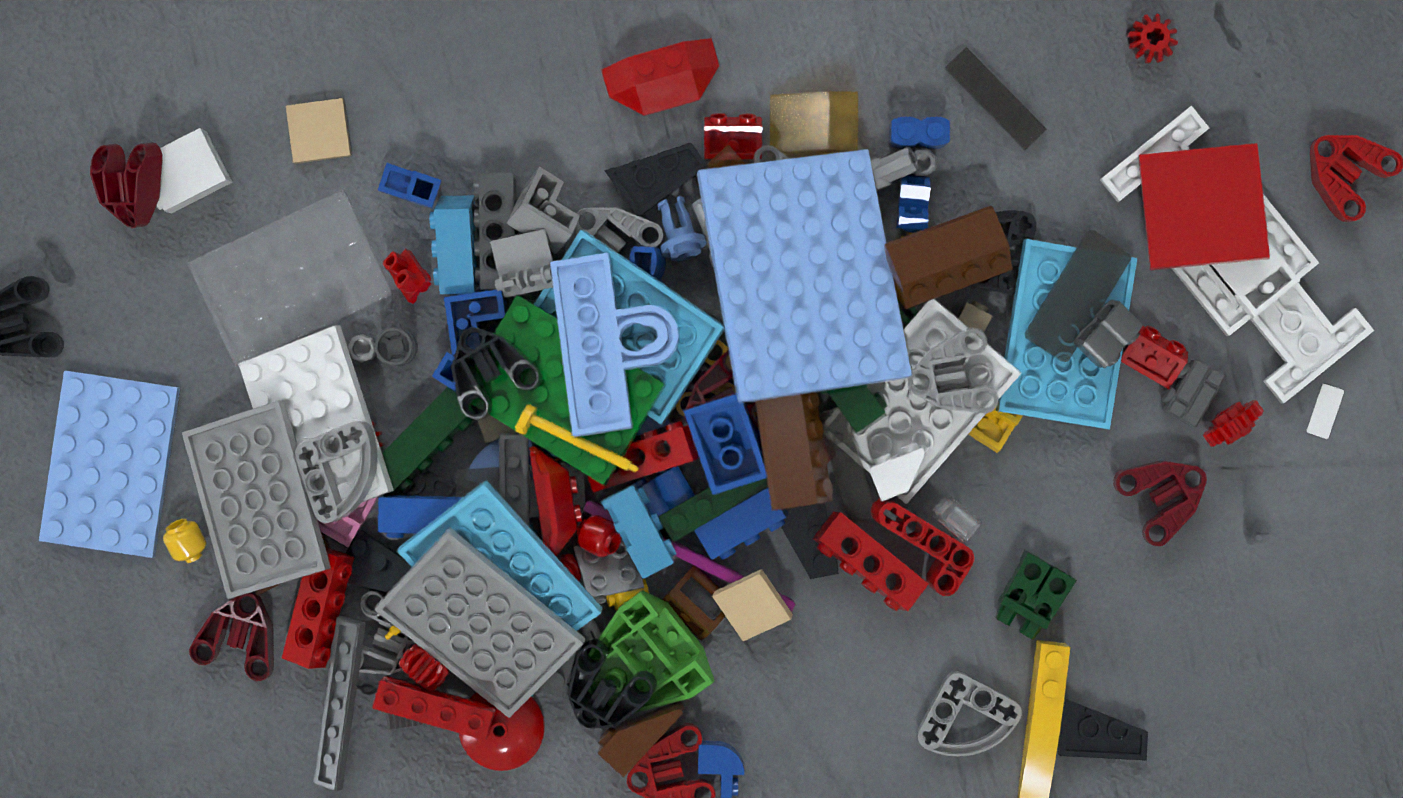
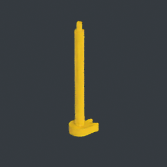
[515,404,639,472]

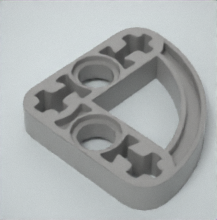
[295,421,377,523]
[917,671,1022,757]

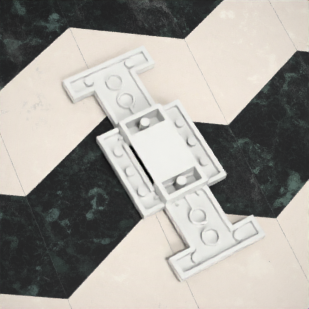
[1100,106,1374,403]

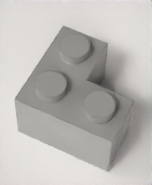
[506,167,580,254]

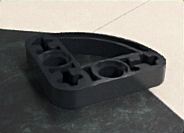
[970,210,1036,295]

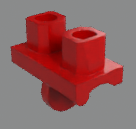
[383,248,432,304]

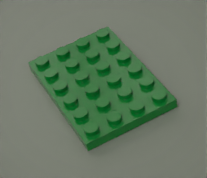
[471,295,666,486]

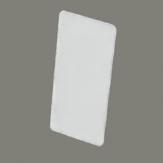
[1307,384,1344,439]

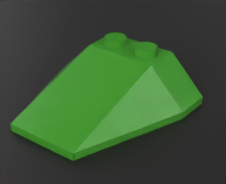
[588,590,715,713]

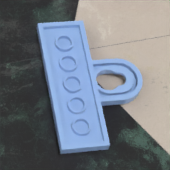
[550,253,680,437]

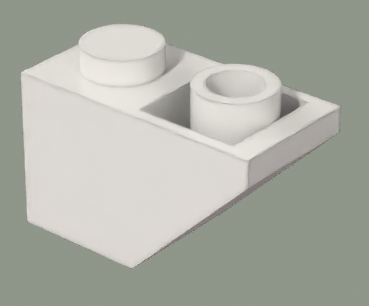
[869,442,927,501]

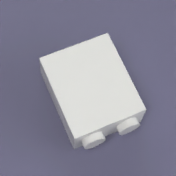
[157,128,233,214]

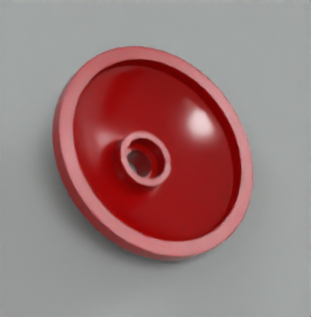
[459,692,545,771]

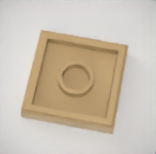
[286,98,352,164]
[712,569,793,641]

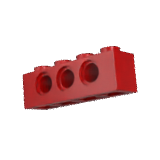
[587,421,700,492]
[813,511,929,612]
[282,547,354,669]
[372,676,496,740]

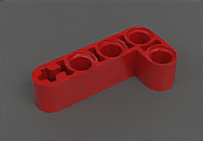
[871,498,974,596]

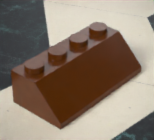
[884,205,1012,309]
[755,392,833,511]

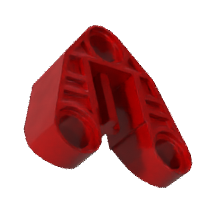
[1310,135,1403,222]
[627,723,716,798]

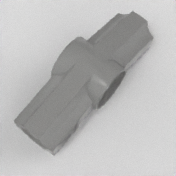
[871,147,919,191]

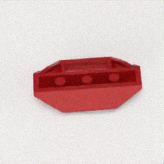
[601,38,719,116]
[529,446,582,557]

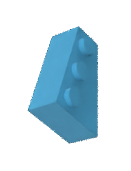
[429,195,477,294]
[601,484,677,579]

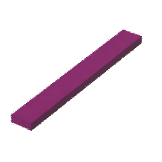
[583,500,796,612]

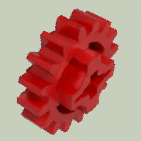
[1203,400,1264,447]

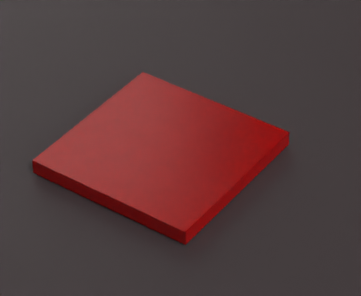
[1138,143,1270,270]

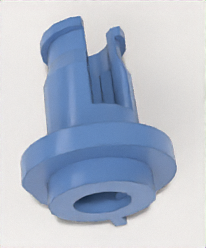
[657,196,707,261]

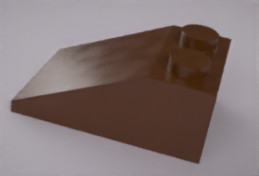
[597,701,684,777]

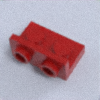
[704,113,762,159]
[1121,325,1188,389]

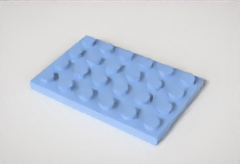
[39,371,180,558]

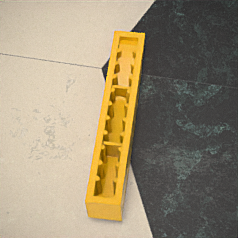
[1018,640,1070,798]

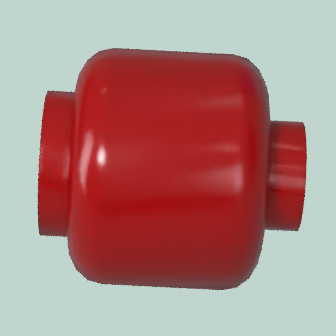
[577,515,621,558]

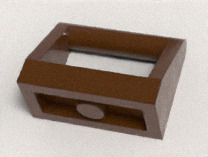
[662,565,725,641]

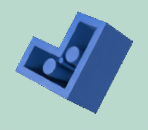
[444,290,508,355]

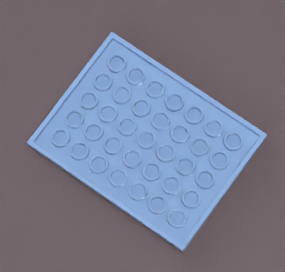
[697,149,912,403]

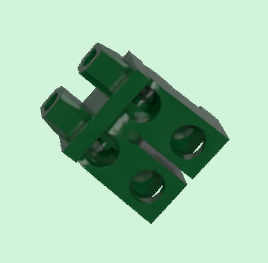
[995,550,1077,640]

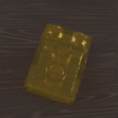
[770,91,858,153]

